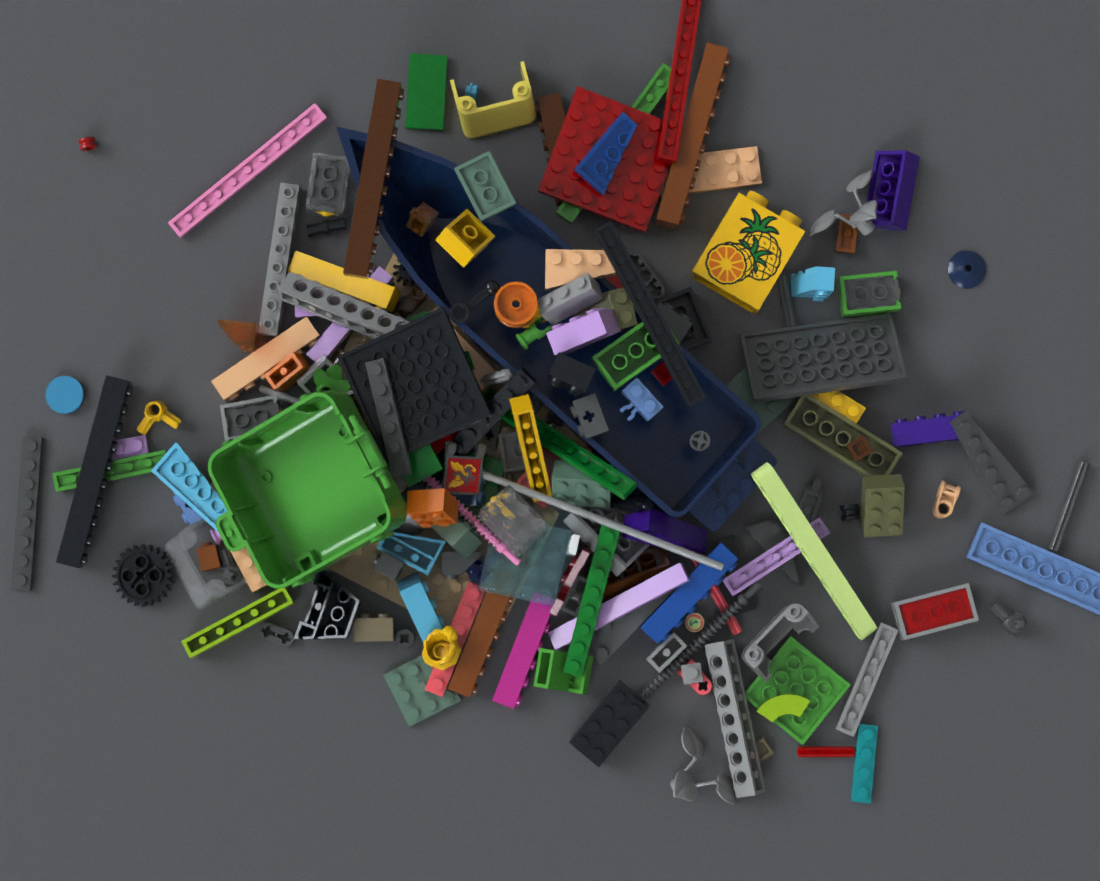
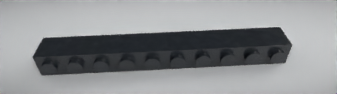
[56,375,133,568]

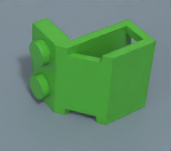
[533,648,593,695]

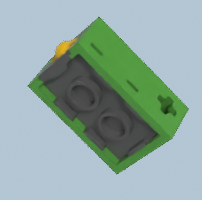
[837,271,901,318]

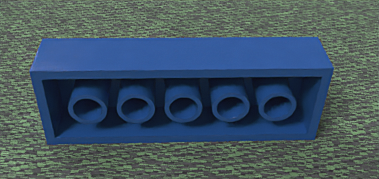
[640,542,738,644]

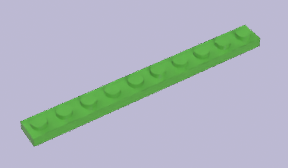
[555,63,671,224]

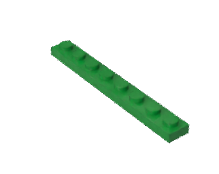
[563,525,621,677]

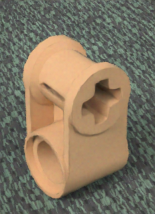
[932,480,961,519]

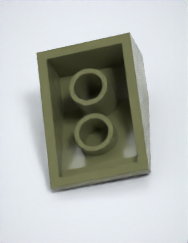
[573,288,638,331]

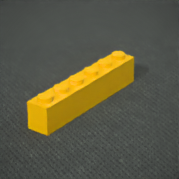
[287,251,401,313]
[509,394,552,502]

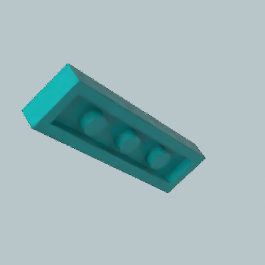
[851,724,878,804]

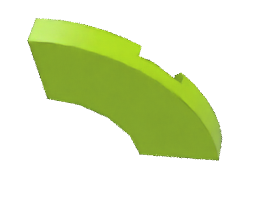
[756,694,810,722]

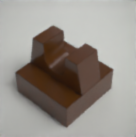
[846,435,873,462]

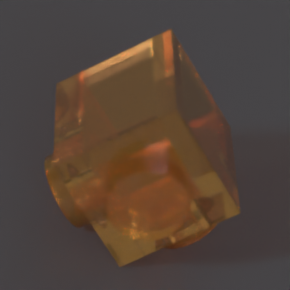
[406,202,439,237]

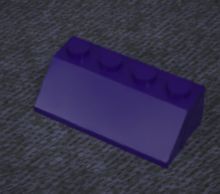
[867,150,920,231]

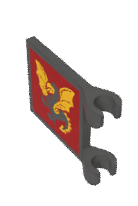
[442,441,486,495]

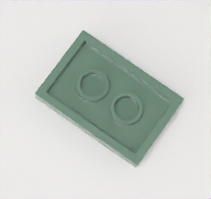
[454,151,516,222]

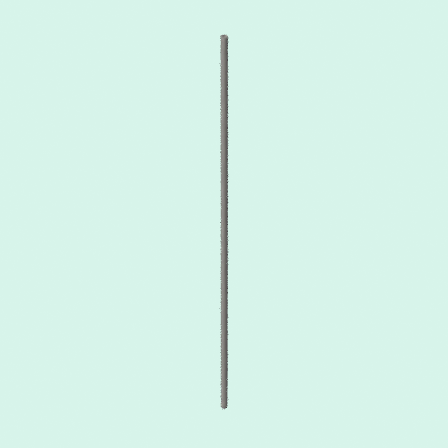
[259,385,724,571]

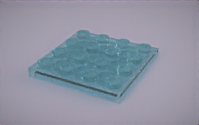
[478,522,571,606]

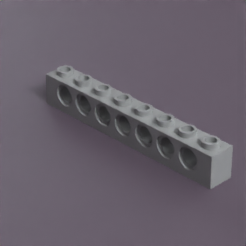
[258,182,302,338]
[278,272,409,339]
[705,639,766,798]

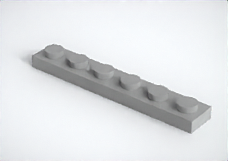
[835,622,899,737]

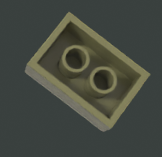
[861,474,905,537]

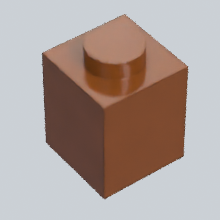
[196,542,223,572]

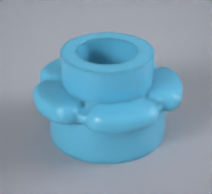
[465,82,479,100]

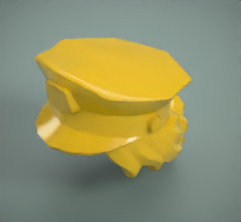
[422,626,461,671]

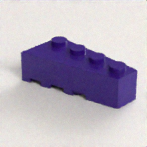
[891,411,971,448]
[622,508,707,554]

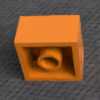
[406,488,459,528]

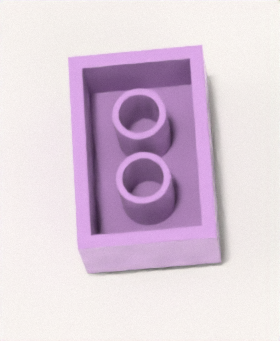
[546,307,621,355]

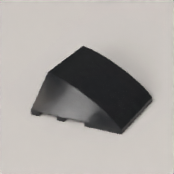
[294,569,362,640]

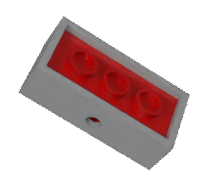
[891,583,979,640]

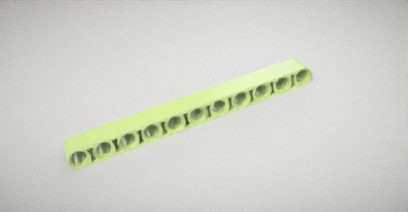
[751,462,877,640]

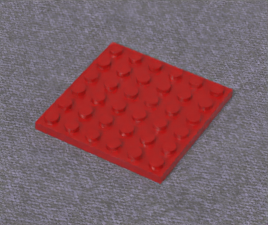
[538,86,671,234]

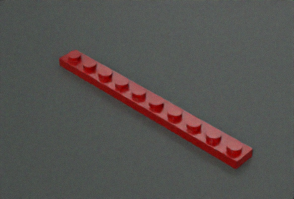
[657,0,701,164]

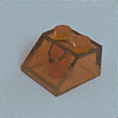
[218,319,261,353]

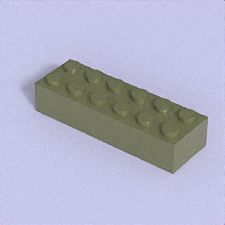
[782,395,903,476]

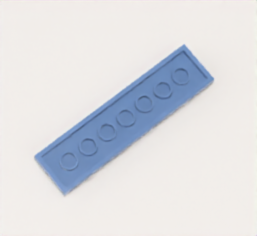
[966,522,1100,615]

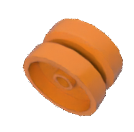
[494,281,538,328]

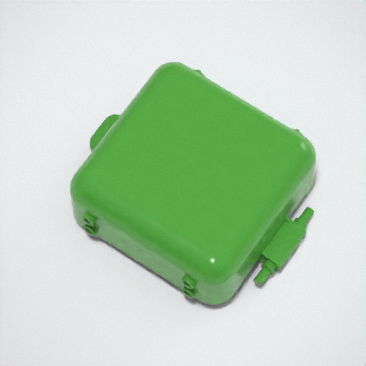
[208,390,407,589]

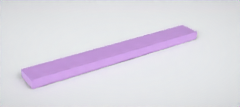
[548,563,690,651]

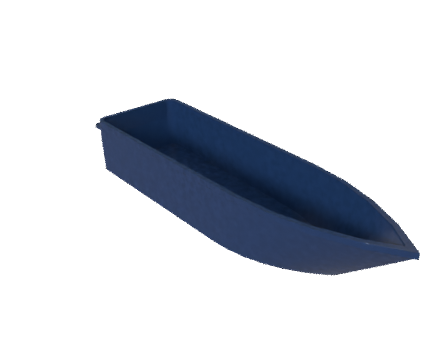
[336,127,777,532]

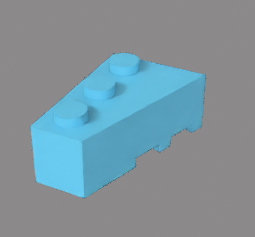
[790,266,835,302]
[376,532,447,576]
[397,572,445,641]

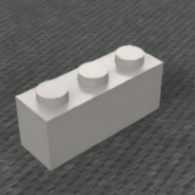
[537,273,603,326]

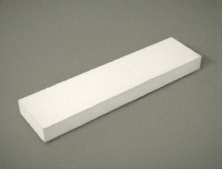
[565,534,580,556]

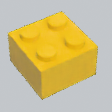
[436,209,495,268]

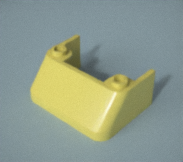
[450,61,537,139]

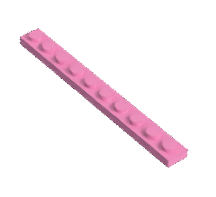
[168,103,328,238]

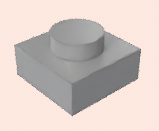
[681,663,703,685]

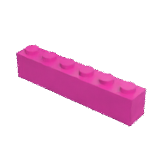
[492,592,555,709]

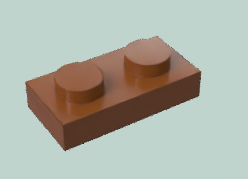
[835,213,858,254]

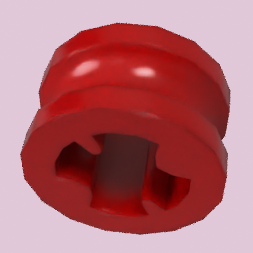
[78,137,97,151]

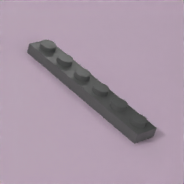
[365,358,413,478]

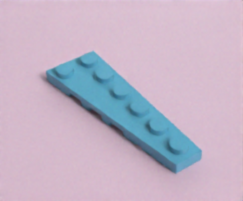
[151,442,228,533]

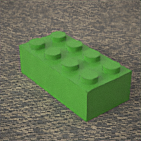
[591,322,680,391]

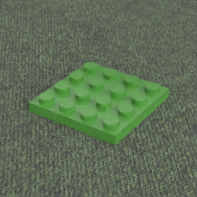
[745,636,851,745]

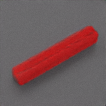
[797,746,855,757]

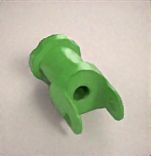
[515,317,552,349]

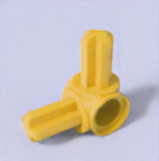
[137,400,182,435]

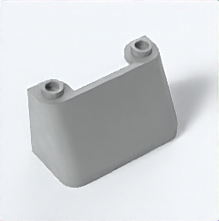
[741,604,819,682]

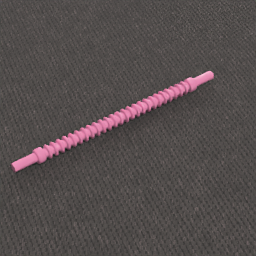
[423,476,522,566]

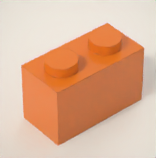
[264,352,310,392]

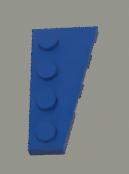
[574,112,637,196]

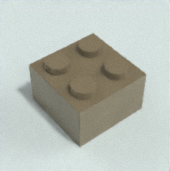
[354,614,396,642]

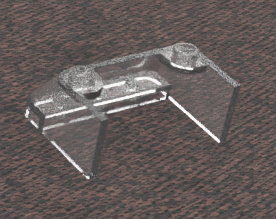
[164,518,248,609]

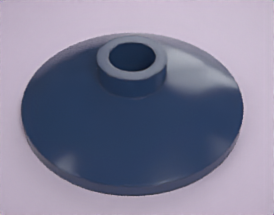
[948,251,986,289]

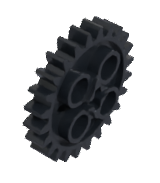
[112,544,175,607]

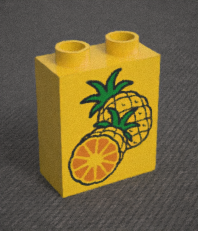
[690,190,805,315]

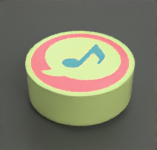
[685,613,704,632]

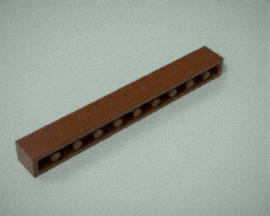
[343,78,405,279]

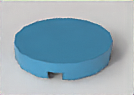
[45,376,84,414]

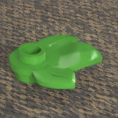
[313,365,351,393]

